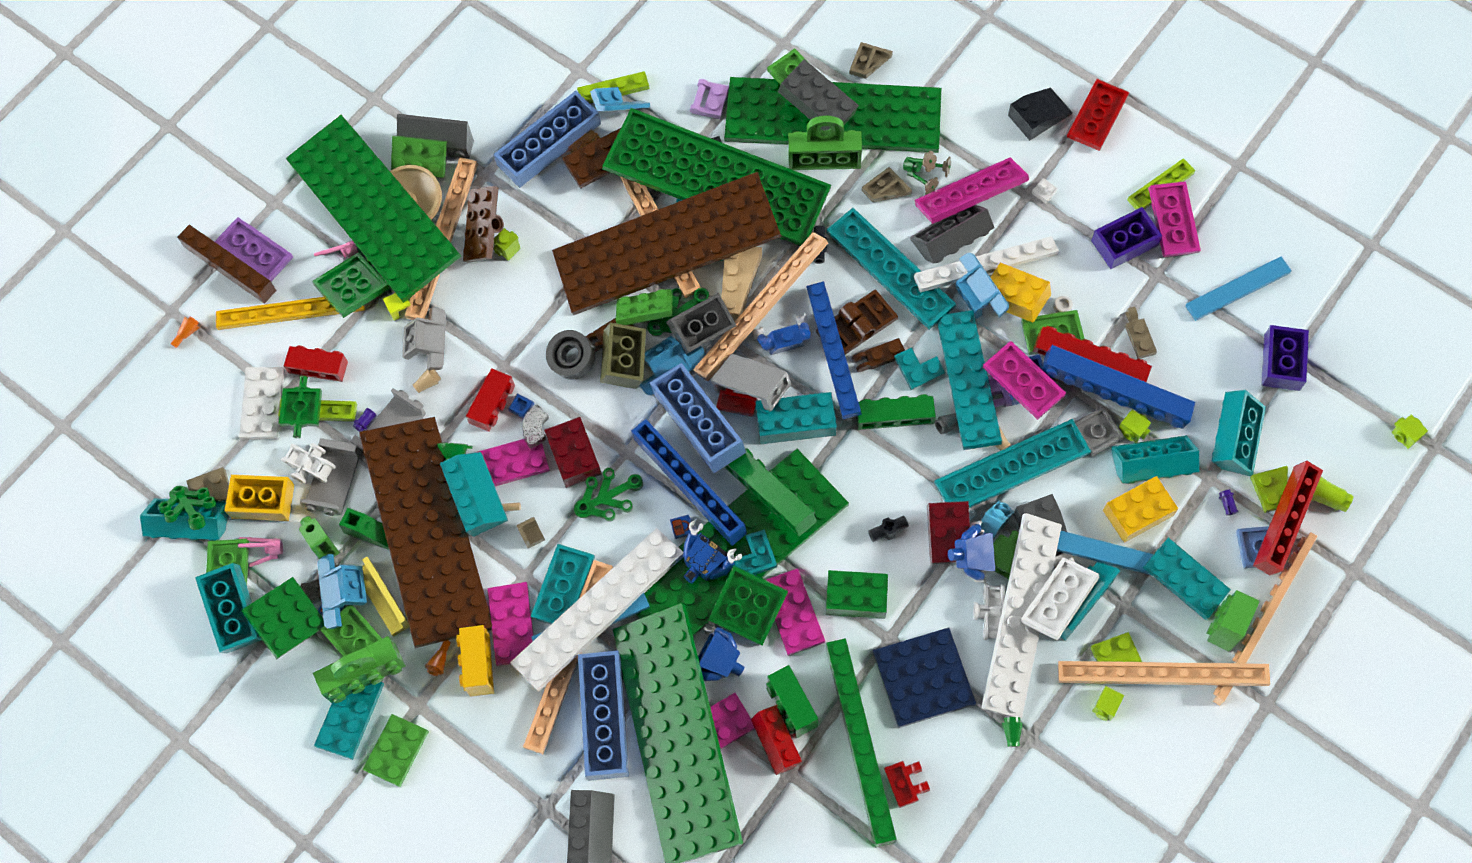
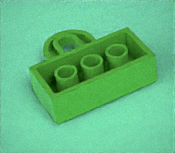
[788,116,862,170]
[313,636,406,703]

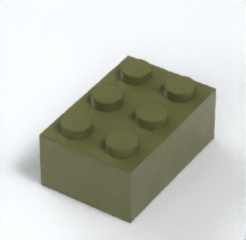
[600,322,646,389]

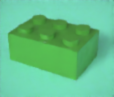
[1206,590,1260,652]

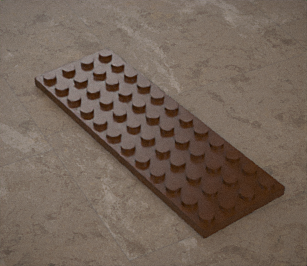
[552,172,781,315]
[359,417,493,648]

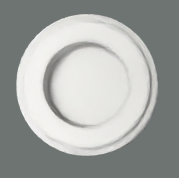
[1053,296,1073,313]

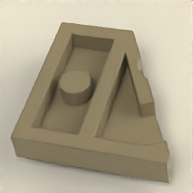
[186,467,229,501]

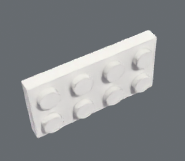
[239,367,285,440]
[1021,557,1099,640]

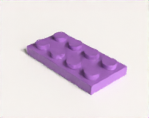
[215,217,293,282]

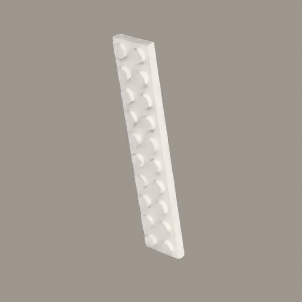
[981,513,1062,719]
[510,528,683,692]

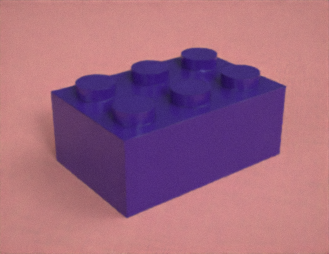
[1091,207,1162,269]
[1261,325,1309,391]

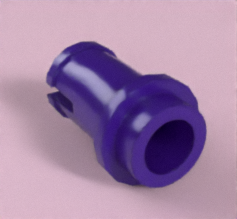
[353,408,376,432]
[1218,489,1239,516]

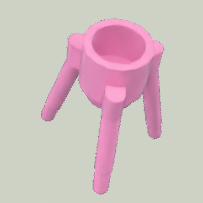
[314,240,358,258]
[238,537,283,567]

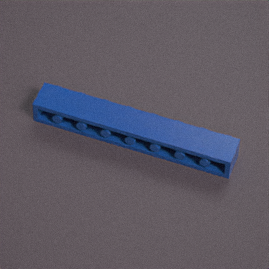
[1041,345,1195,429]
[631,419,747,546]

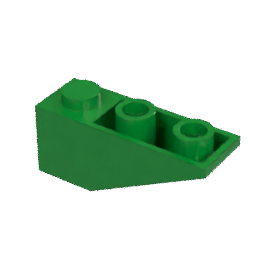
[339,508,389,550]

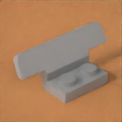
[402,307,446,370]

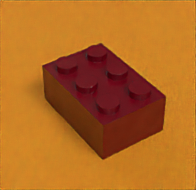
[544,417,602,488]
[926,501,970,564]

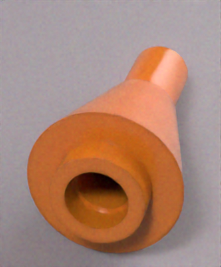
[170,316,200,348]
[425,640,451,676]

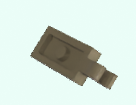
[1125,307,1157,359]

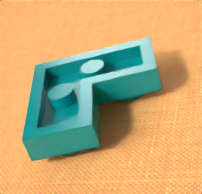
[894,347,946,390]
[734,529,777,575]

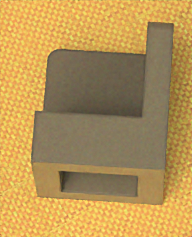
[516,517,545,549]

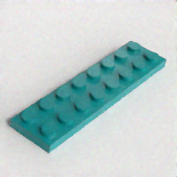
[826,208,956,330]
[937,310,1002,450]
[934,419,1091,508]

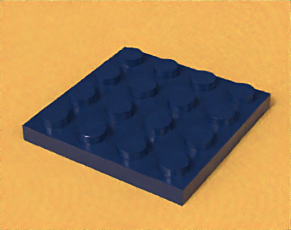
[873,627,976,728]

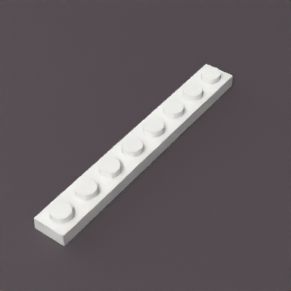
[914,236,1059,292]

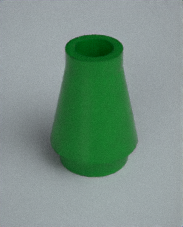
[1002,717,1023,747]

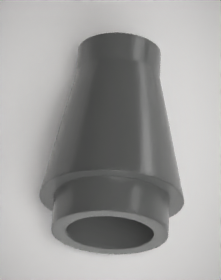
[935,413,958,434]

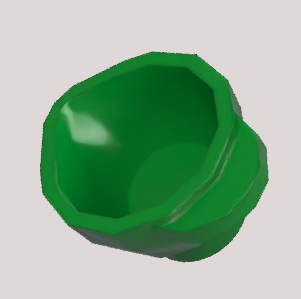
[437,443,473,460]

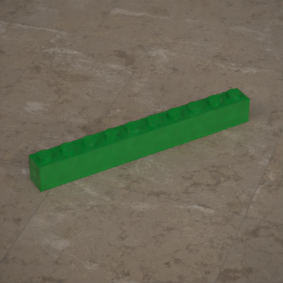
[826,638,897,848]

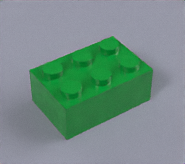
[826,570,888,619]
[766,665,818,738]

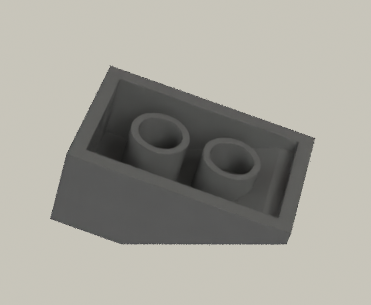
[666,293,737,353]
[1013,494,1067,556]

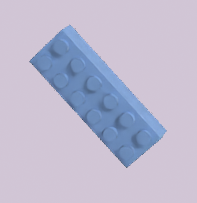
[493,91,601,188]
[650,363,746,473]
[578,651,629,781]

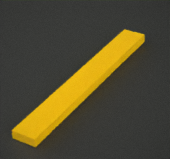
[216,297,365,330]

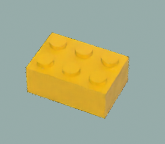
[989,262,1051,323]
[225,475,294,521]
[1103,476,1179,543]
[456,625,494,697]

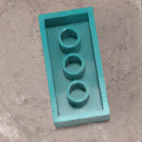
[755,392,837,445]
[195,563,262,654]

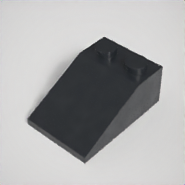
[1008,87,1073,141]

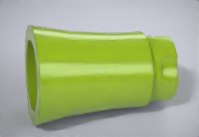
[1312,476,1354,512]

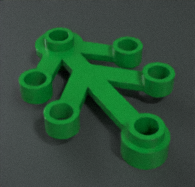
[647,288,709,336]
[574,468,643,522]
[158,486,216,530]

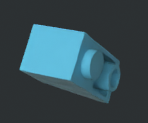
[981,501,1014,539]

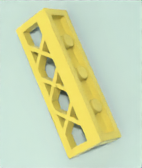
[362,557,409,637]

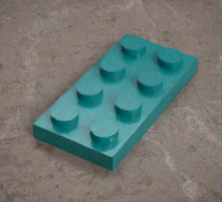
[1143,537,1231,620]
[530,544,595,624]
[314,682,384,760]

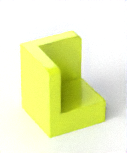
[383,293,411,321]

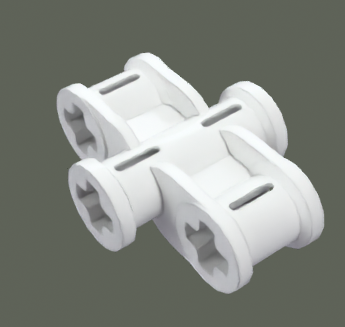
[281,443,336,484]
[973,583,1005,640]

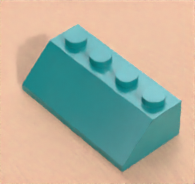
[1212,390,1266,476]
[1111,435,1200,484]
[440,452,508,537]
[140,498,228,541]
[1060,562,1120,641]

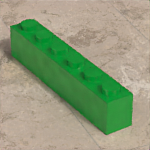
[725,448,817,537]

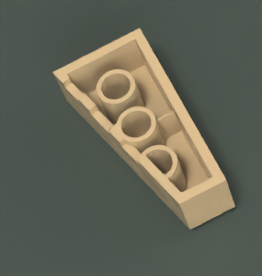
[721,247,762,322]

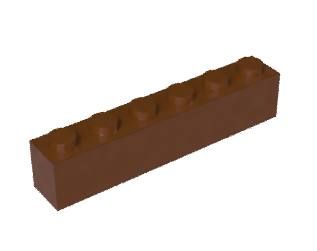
[177,224,277,304]

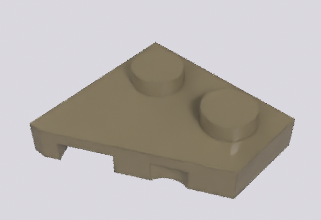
[849,42,893,79]
[861,167,912,203]

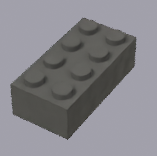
[778,59,859,130]

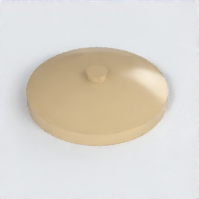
[390,165,442,220]

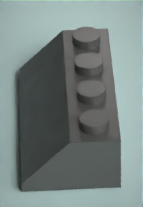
[397,114,474,159]
[910,205,995,264]
[567,790,615,863]

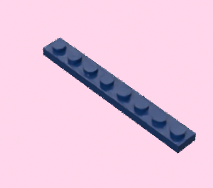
[806,281,862,419]

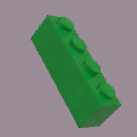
[857,394,936,430]

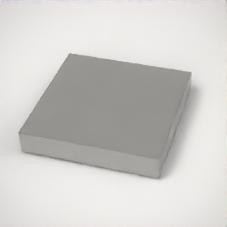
[1075,406,1125,457]

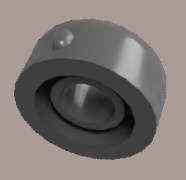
[546,330,596,380]

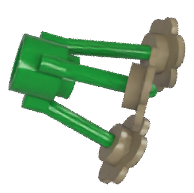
[903,151,951,195]

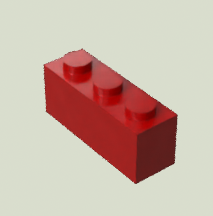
[283,345,348,382]
[466,368,515,432]
[751,705,802,775]

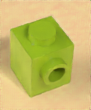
[493,228,521,261]
[1119,409,1151,443]
[1391,414,1428,449]

